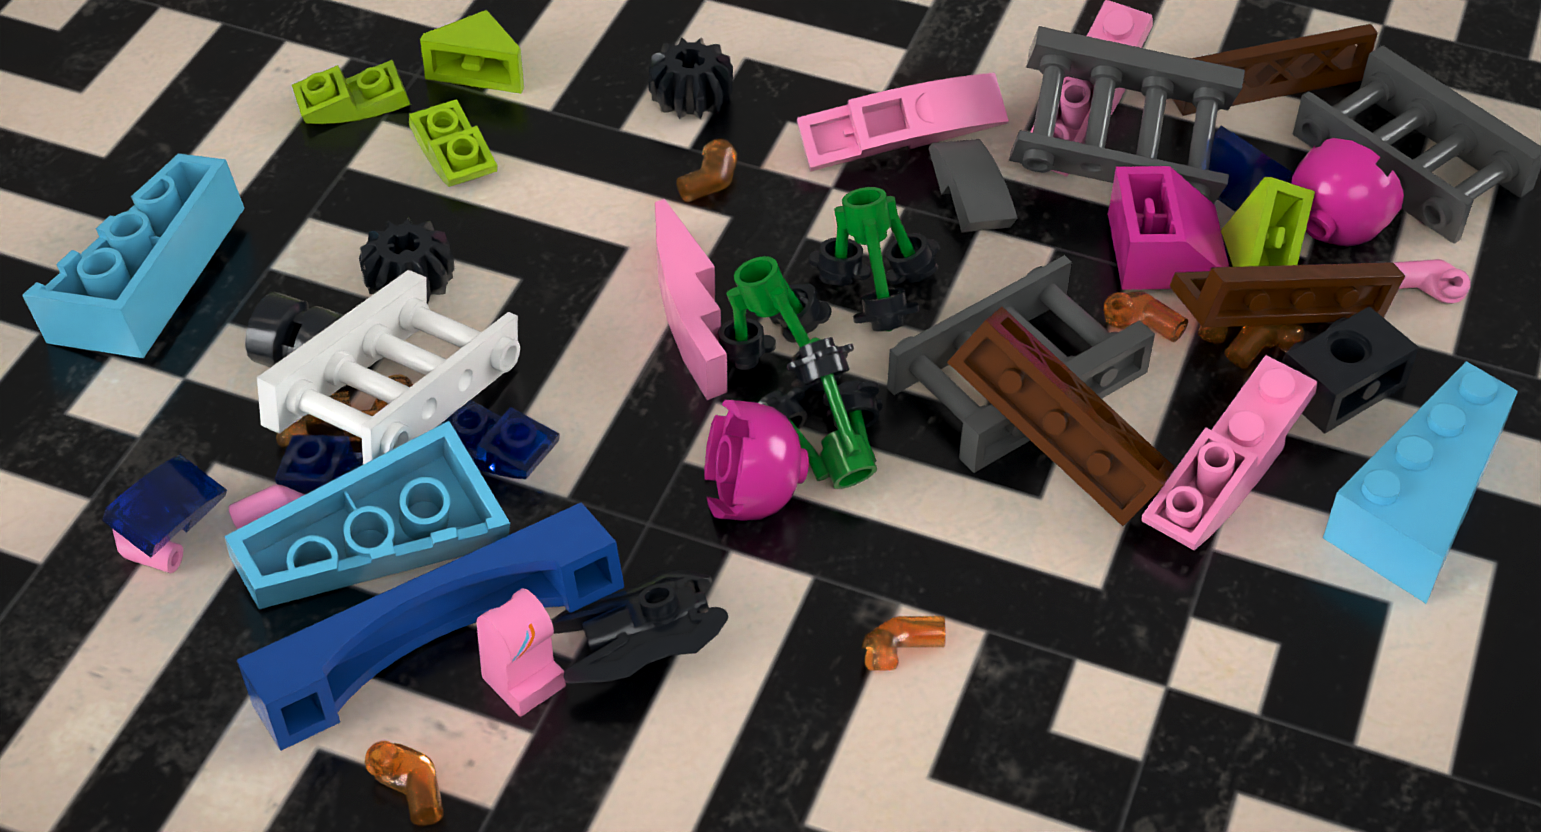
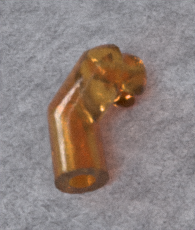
[1103,292,1188,342]
[365,740,444,825]

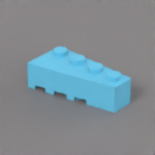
[22,153,245,358]
[1323,361,1518,604]
[225,421,510,609]

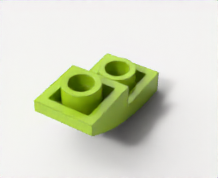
[292,60,411,124]
[409,99,498,187]

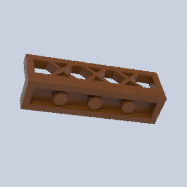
[1172,24,1378,116]
[1169,262,1405,328]
[947,307,1175,526]

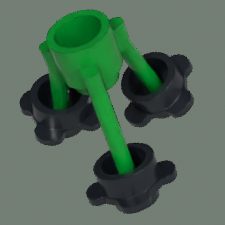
[809,187,940,332]
[718,256,848,391]
[758,337,883,489]

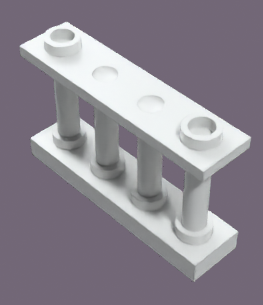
[257,270,520,465]

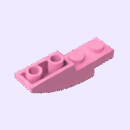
[1031,0,1153,176]
[797,73,1009,172]
[1142,355,1317,550]

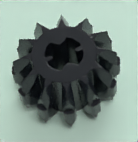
[648,37,733,119]
[359,217,455,304]

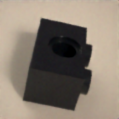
[1282,306,1419,434]

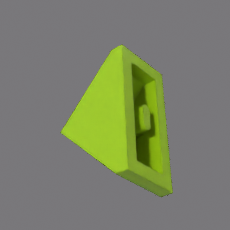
[420,10,524,94]
[1221,177,1315,267]

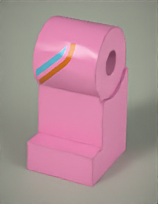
[477,588,566,718]

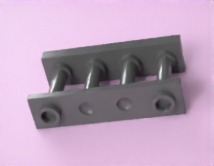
[1009,26,1245,204]
[1293,45,1541,244]
[887,255,1155,473]

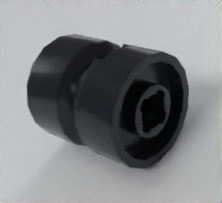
[245,292,344,368]

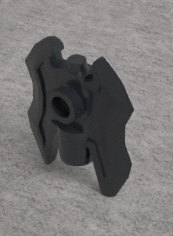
[551,570,729,684]

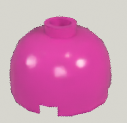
[1291,138,1404,247]
[704,400,809,520]

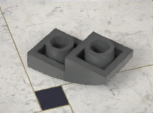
[929,139,1018,232]

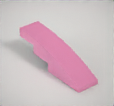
[655,199,727,400]

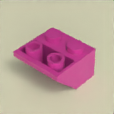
[1108,166,1229,290]

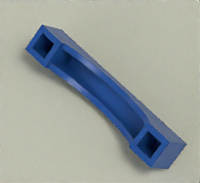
[237,502,625,751]

